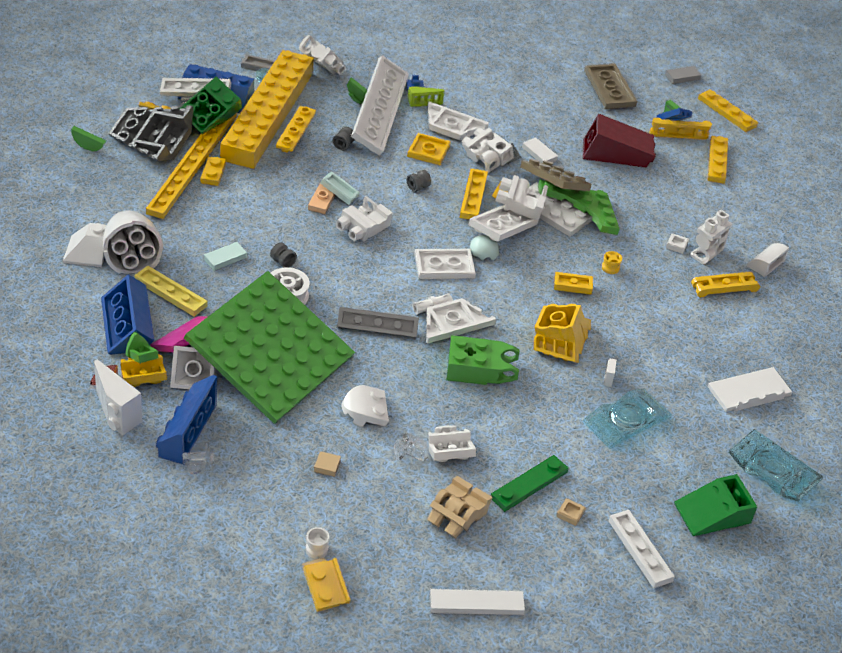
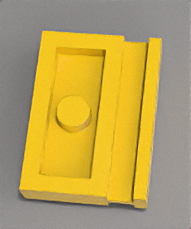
[303,558,350,612]

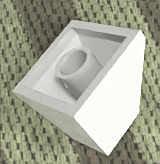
[63,223,106,267]
[170,346,217,389]

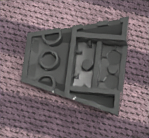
[108,106,193,161]

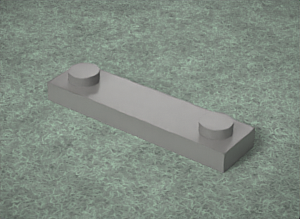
[337,307,419,337]

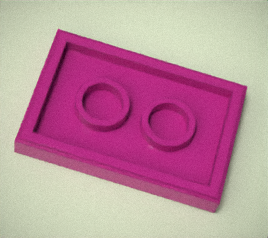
[150,316,207,352]

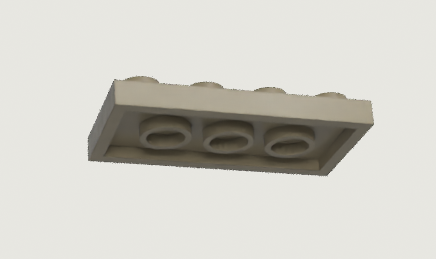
[584,63,637,109]
[520,159,592,191]

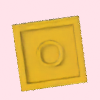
[407,133,451,165]

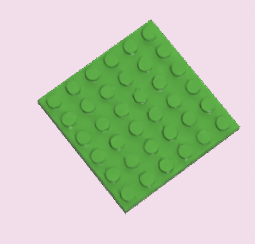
[184,271,355,424]

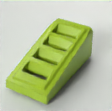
[408,87,445,107]

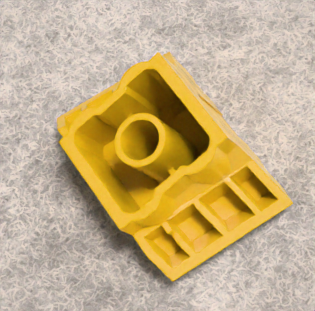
[534,304,591,363]

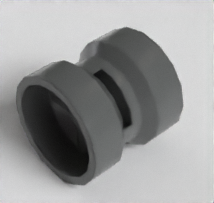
[332,127,355,151]
[406,169,431,192]
[270,242,297,268]

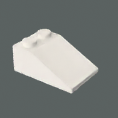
[94,360,143,435]

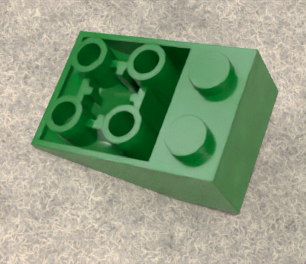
[180,76,242,134]
[674,474,758,537]

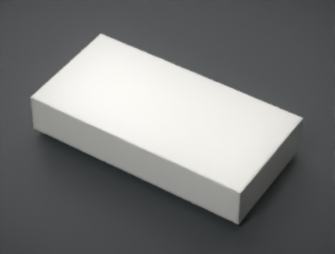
[522,138,558,163]

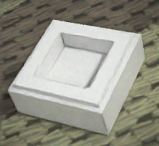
[666,234,689,254]
[603,358,617,387]

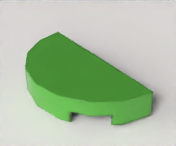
[347,77,367,104]
[71,126,106,151]

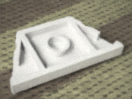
[428,102,489,140]
[426,298,496,344]

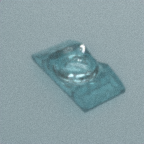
[583,389,672,449]
[729,429,823,502]

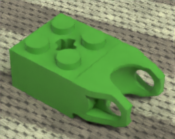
[446,335,520,385]

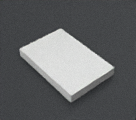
[414,249,476,279]

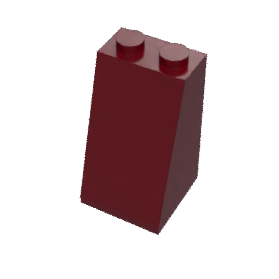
[583,113,656,168]

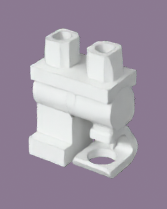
[299,35,346,75]
[462,127,514,173]
[495,175,548,221]
[336,196,393,242]
[690,210,732,264]

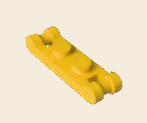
[649,117,712,140]
[691,272,760,298]

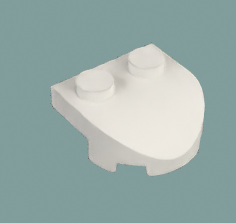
[342,385,389,427]
[428,425,476,462]

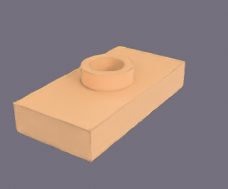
[308,184,335,214]

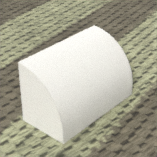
[747,243,789,277]

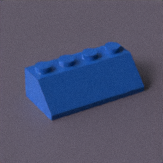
[178,64,254,113]
[101,274,154,355]
[156,375,217,464]

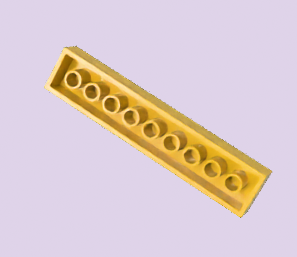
[220,50,314,169]

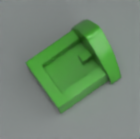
[126,332,158,363]

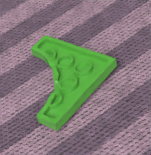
[538,180,620,235]

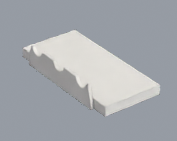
[707,367,792,412]

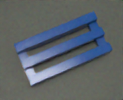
[657,108,692,121]

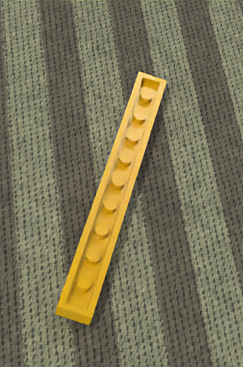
[146,113,237,219]

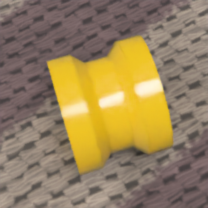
[602,251,622,274]

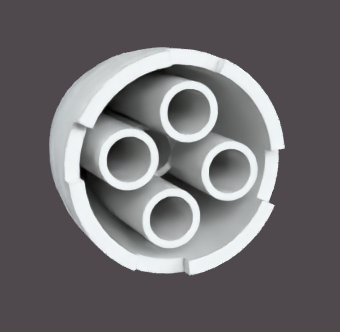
[103,210,164,274]

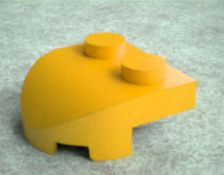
[120,354,167,387]

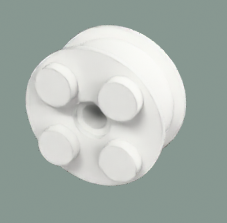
[271,268,310,305]

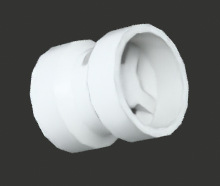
[306,527,329,559]

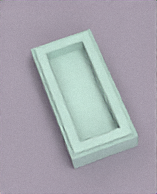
[320,171,360,205]
[204,242,247,271]

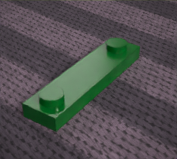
[491,455,569,512]

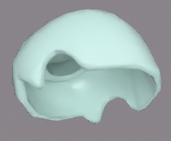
[470,235,499,261]

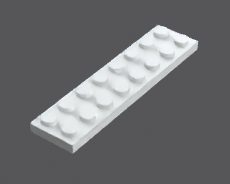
[351,55,409,156]

